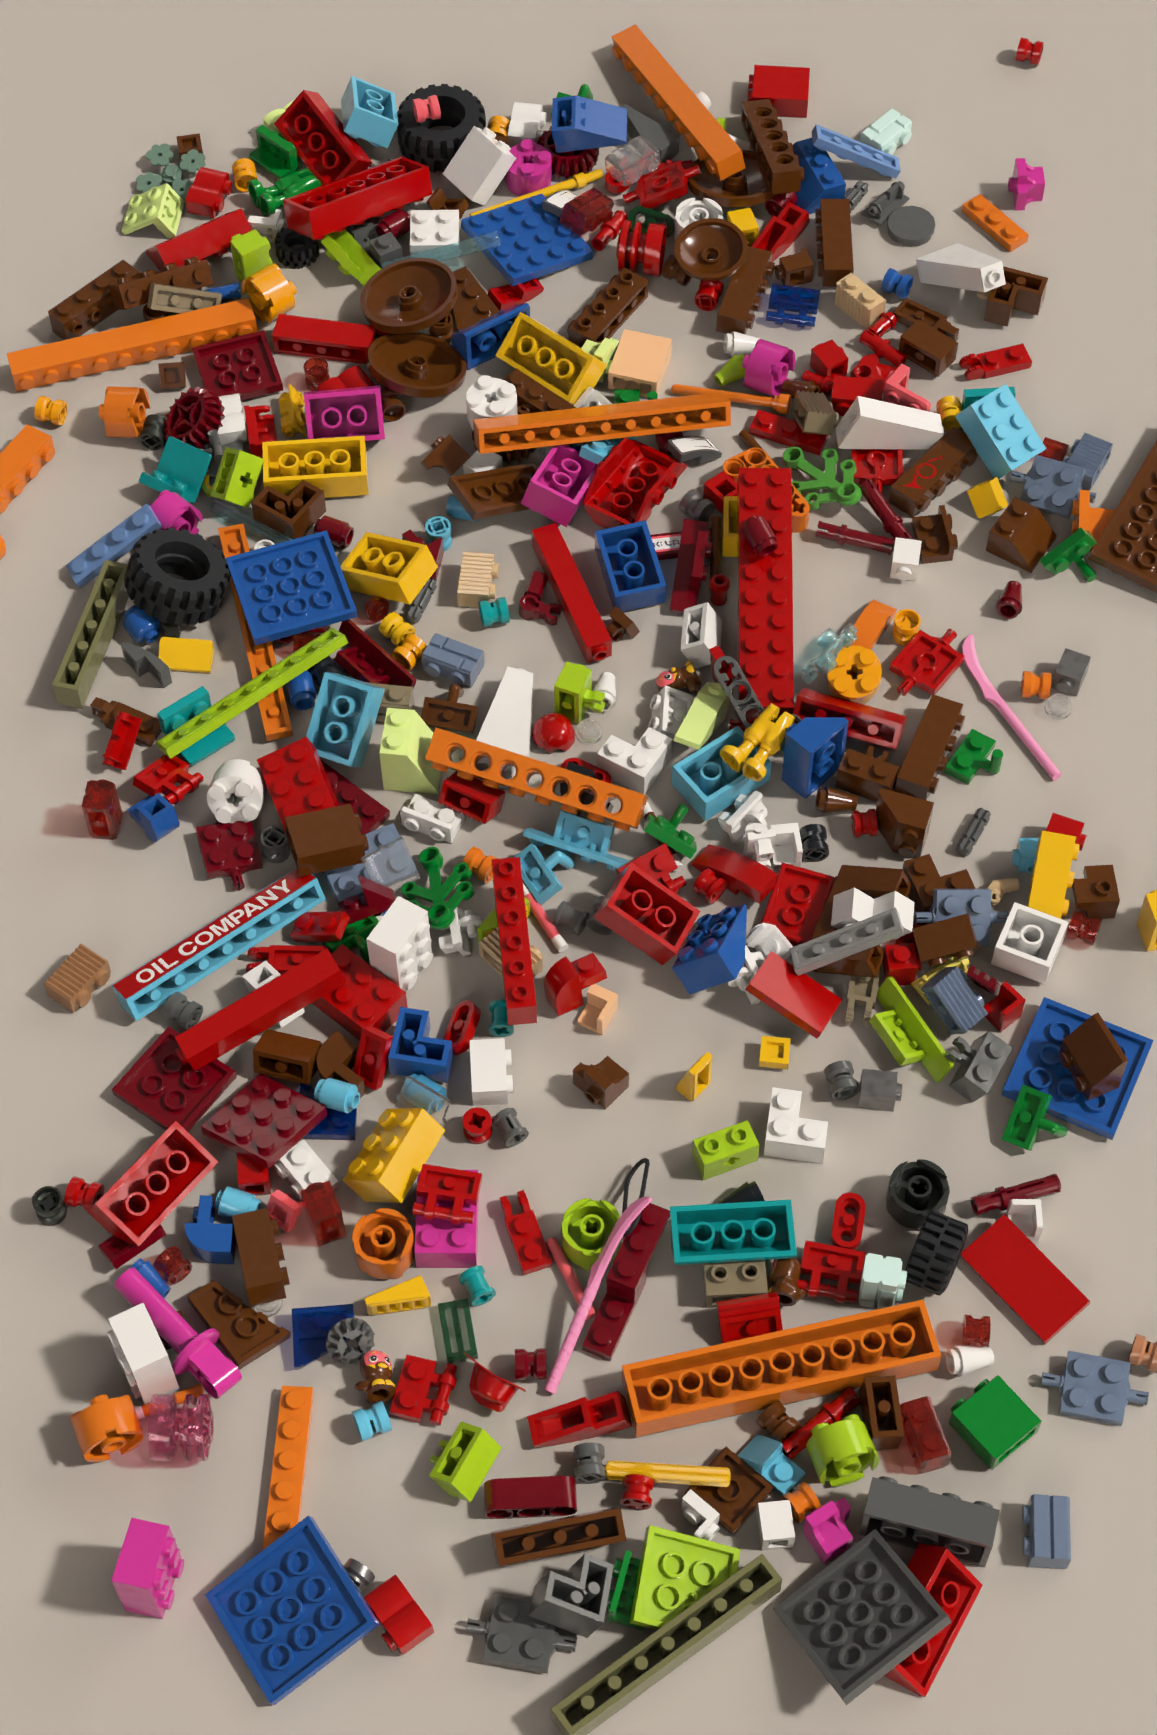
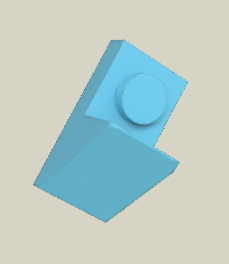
[738,1434,806,1497]

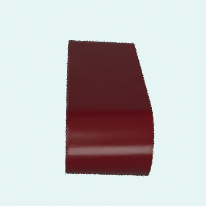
[484,1476,577,1519]

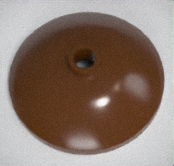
[674,218,748,281]

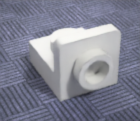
[248,209,286,243]
[745,922,793,960]
[681,1489,720,1541]

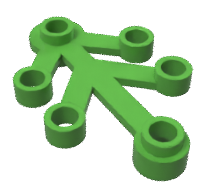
[783,447,862,510]

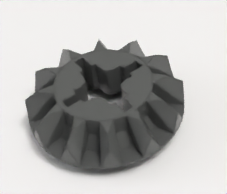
[326,1318,375,1366]

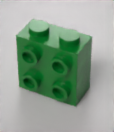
[949,1375,1042,1470]

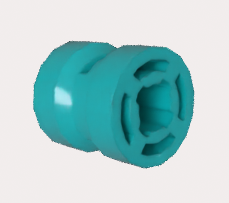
[478,597,510,627]

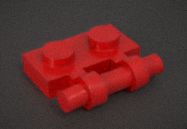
[133,754,204,805]
[615,843,686,894]
[412,1164,483,1225]
[797,1240,866,1304]
[390,1355,457,1426]

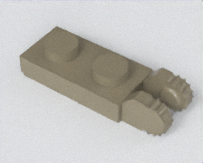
[845,961,883,1028]

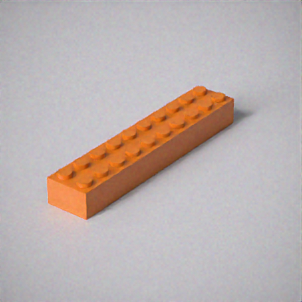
[622,1299,941,1437]

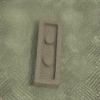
[147,283,222,313]

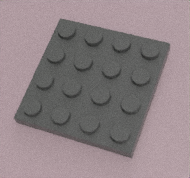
[773,1529,951,1705]

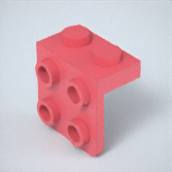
[883,364,931,412]

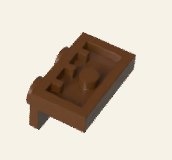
[911,505,958,564]

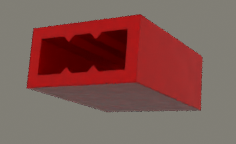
[747,65,810,118]

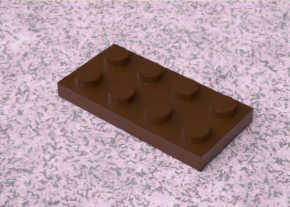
[447,462,538,520]

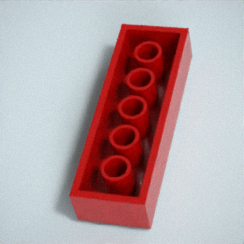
[283,156,433,240]

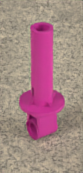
[114,1267,242,1399]

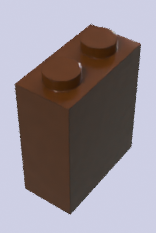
[285,804,369,877]

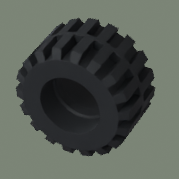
[905,1210,969,1296]

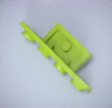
[320,229,381,286]
[869,977,954,1082]

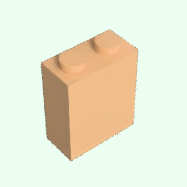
[608,329,672,398]

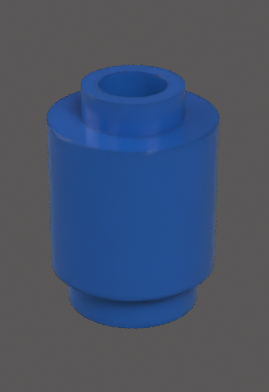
[286,671,316,711]

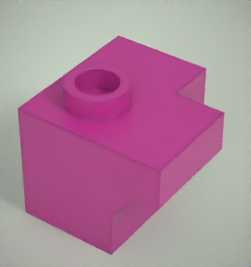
[1008,158,1045,211]
[802,1497,853,1564]

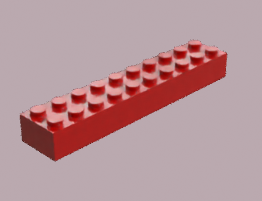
[737,468,794,721]

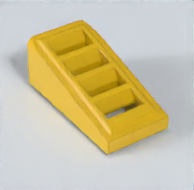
[676,1052,712,1102]
[364,1276,431,1316]

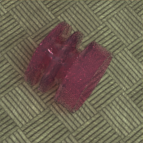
[148,1394,214,1461]

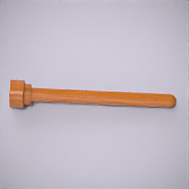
[671,384,791,415]

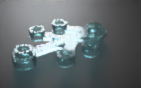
[801,623,858,685]

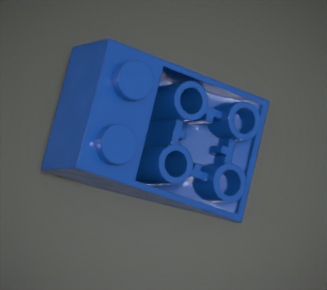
[552,96,627,153]
[672,904,747,995]

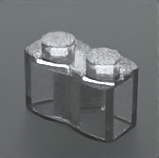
[605,136,660,186]

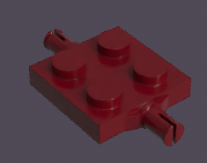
[196,814,262,891]

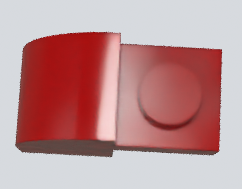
[544,953,607,1016]

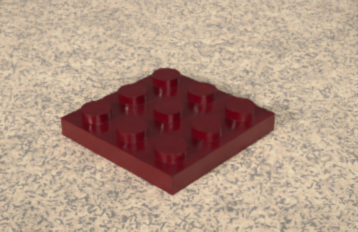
[192,330,283,401]
[112,1026,237,1132]
[201,1074,327,1169]

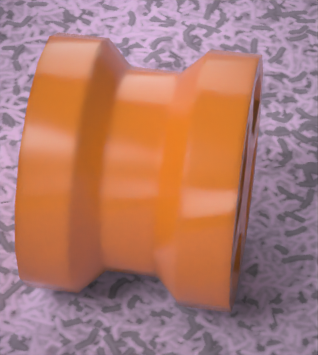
[781,1482,821,1523]

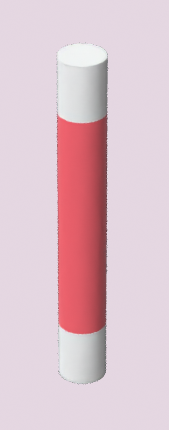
[523,883,568,953]

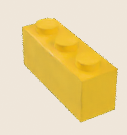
[1026,830,1079,919]

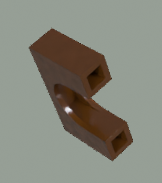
[811,865,912,978]

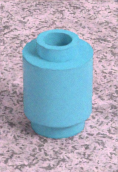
[314,1078,360,1113]
[214,1186,261,1219]

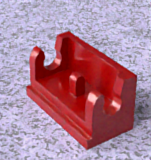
[244,405,277,458]

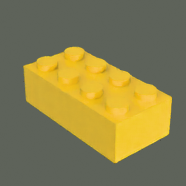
[495,312,607,404]
[262,436,369,498]

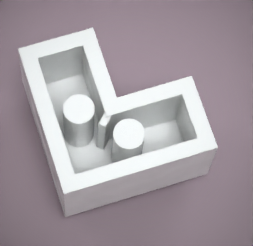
[597,727,672,794]
[831,887,914,940]
[764,1087,828,1164]

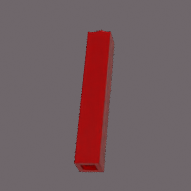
[532,523,612,663]
[174,948,346,1071]

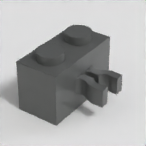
[945,1031,1012,1102]

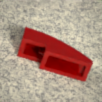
[751,201,810,262]
[692,844,777,904]
[527,1391,633,1447]

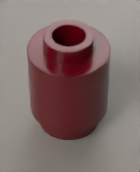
[375,209,410,239]
[314,515,354,548]
[742,516,778,557]

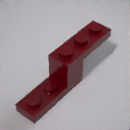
[582,1203,670,1361]

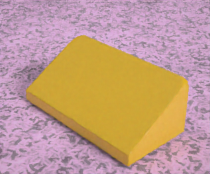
[158,637,215,673]

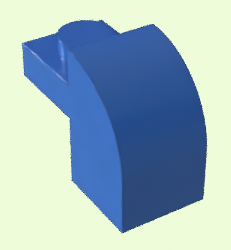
[128,793,180,842]
[185,1195,236,1264]

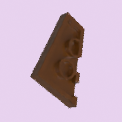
[452,266,500,332]
[188,1280,291,1370]

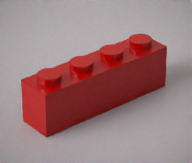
[272,314,376,364]
[793,688,907,749]

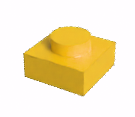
[759,1036,791,1069]

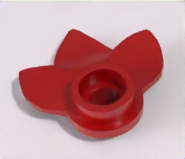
[850,354,898,393]

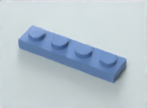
[811,124,901,179]
[66,503,162,588]

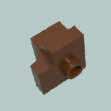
[421,435,470,476]
[1072,865,1120,920]
[573,1056,629,1110]

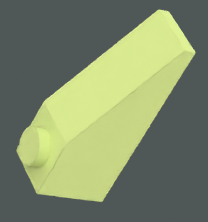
[674,682,729,750]

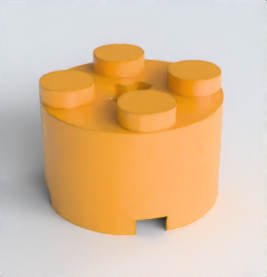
[241,263,297,323]
[827,646,882,704]

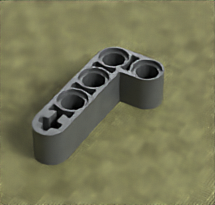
[713,656,801,748]

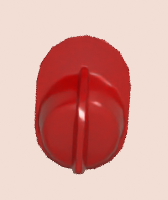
[462,1352,526,1412]

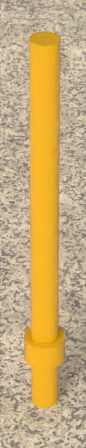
[469,169,603,217]

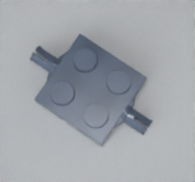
[1009,455,1096,518]
[913,888,1009,946]
[1041,1351,1149,1426]

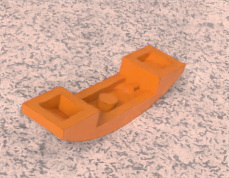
[841,600,897,680]

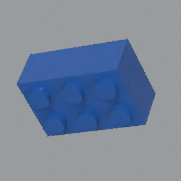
[595,520,667,612]

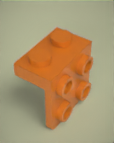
[1070,490,1115,551]

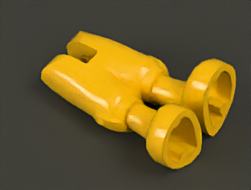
[719,703,795,781]

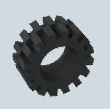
[274,227,320,269]

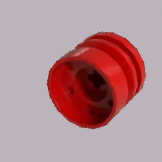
[616,220,667,277]

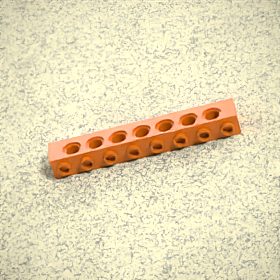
[425,727,648,832]

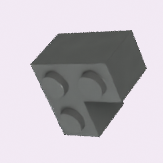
[528,1553,614,1638]

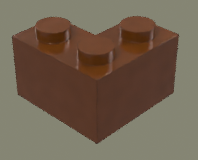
[984,266,1048,327]
[251,480,326,541]
[902,854,975,925]

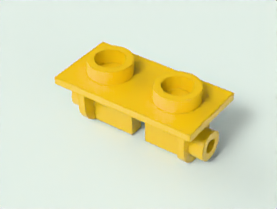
[278,384,307,437]

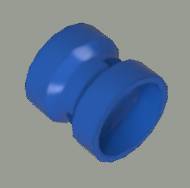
[881,268,913,299]

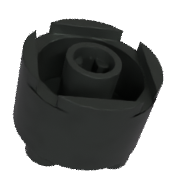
[886,1159,950,1231]

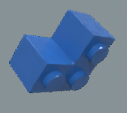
[388,1007,453,1083]

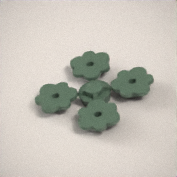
[136,144,206,201]

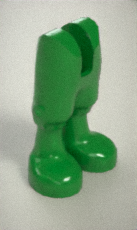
[247,168,321,217]

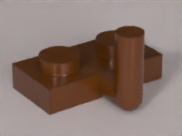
[421,683,479,734]

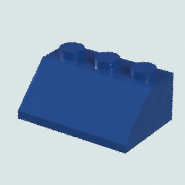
[793,138,846,214]
[452,303,530,370]
[781,717,849,799]

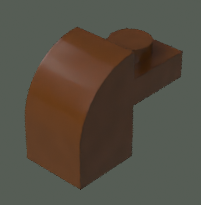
[317,1031,366,1098]

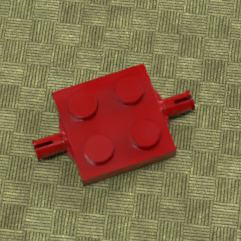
[623,160,701,209]
[851,449,903,495]
[889,629,964,696]

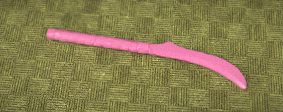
[962,634,1061,780]
[544,1197,652,1394]

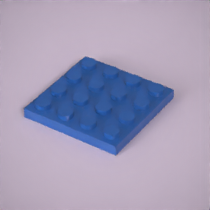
[461,194,594,286]
[226,530,358,646]
[1002,997,1154,1140]
[205,1515,380,1705]

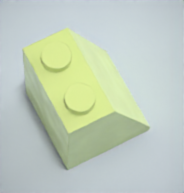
[379,708,441,795]

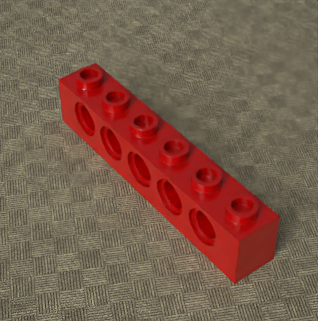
[491,857,537,1026]

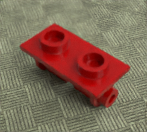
[102,711,142,770]

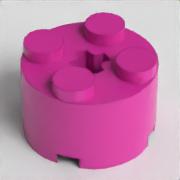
[505,139,552,196]
[742,339,795,396]
[151,490,203,535]

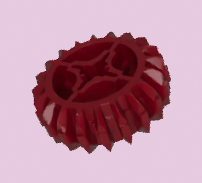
[537,126,599,179]
[163,386,225,450]

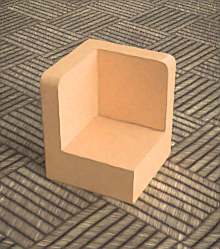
[578,984,618,1035]

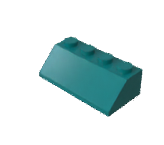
[669,1200,797,1265]

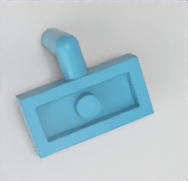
[515,843,575,905]

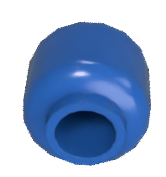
[123,605,162,644]

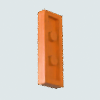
[962,194,1029,252]

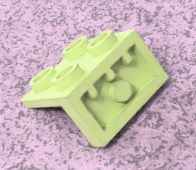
[122,183,185,239]

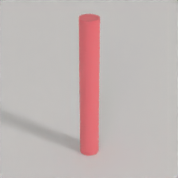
[545,1237,596,1320]

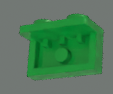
[249,125,298,179]
[606,1550,645,1631]

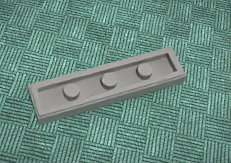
[789,907,905,976]

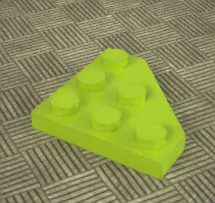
[630,1525,741,1630]

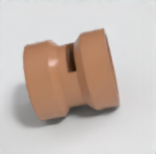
[1127,1334,1157,1374]

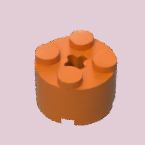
[99,386,150,438]
[352,1208,415,1279]
[70,1394,144,1462]

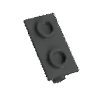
[861,181,910,226]

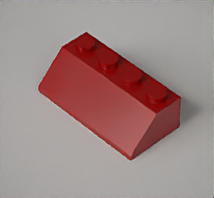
[274,90,373,185]
[145,208,252,271]
[87,1121,218,1247]
[884,1543,983,1697]

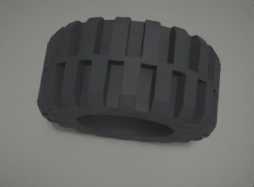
[397,84,486,173]
[124,528,231,626]

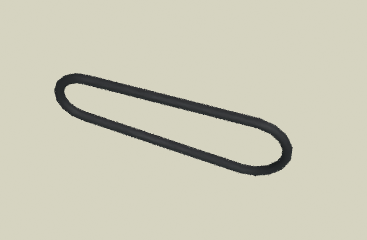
[622,1158,650,1237]

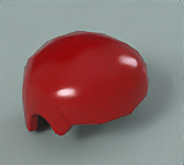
[532,713,576,753]

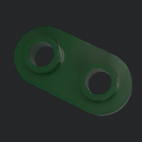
[628,206,675,238]

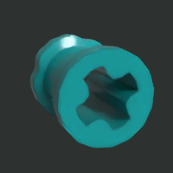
[488,999,514,1037]
[459,1266,496,1306]

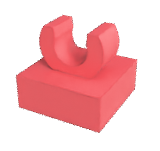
[267,1190,304,1232]

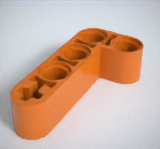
[722,447,810,533]

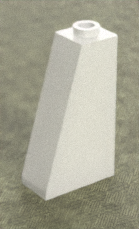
[916,243,1006,292]
[835,396,944,450]
[476,666,534,757]

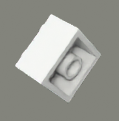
[410,210,460,266]
[991,902,1069,984]

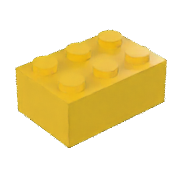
[340,532,438,605]
[343,1108,445,1203]

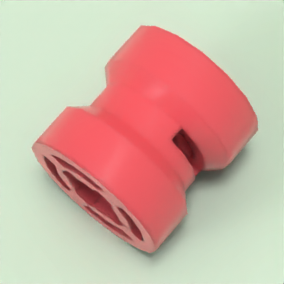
[412,95,441,123]

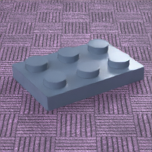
[323,823,416,903]

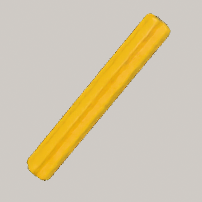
[605,1460,731,1487]

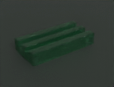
[438,1298,478,1364]

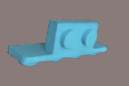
[522,811,630,871]

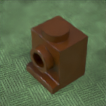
[774,248,814,289]

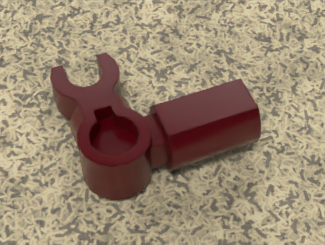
[518,570,562,625]

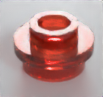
[364,597,389,623]

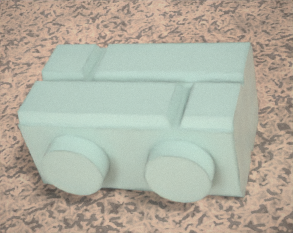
[859,108,912,155]
[858,1253,907,1309]

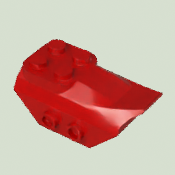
[582,438,689,529]

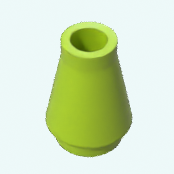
[714,354,746,387]

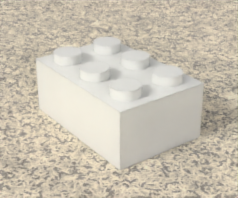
[367,896,433,991]
[107,1303,180,1404]

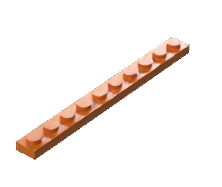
[218,523,293,741]

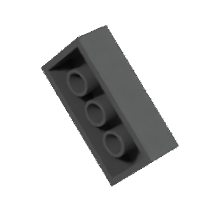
[859,1476,1000,1567]

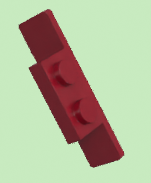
[670,519,712,614]
[334,619,416,689]

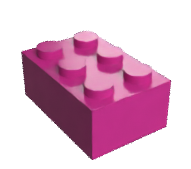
[304,385,385,441]
[521,444,597,527]
[415,1170,479,1268]
[111,1517,184,1619]

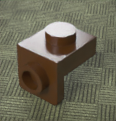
[426,188,469,220]

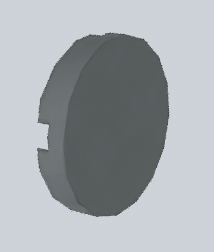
[887,206,936,246]

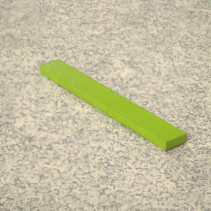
[156,628,348,759]

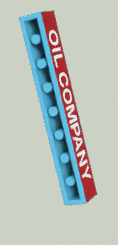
[111,868,326,1021]

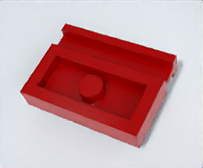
[716,1292,783,1344]

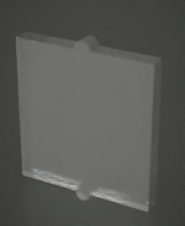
[361,836,420,892]
[394,1075,451,1126]

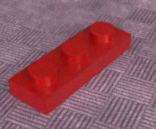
[749,409,829,456]

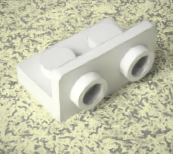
[648,686,694,742]
[400,794,465,844]
[273,1140,340,1207]

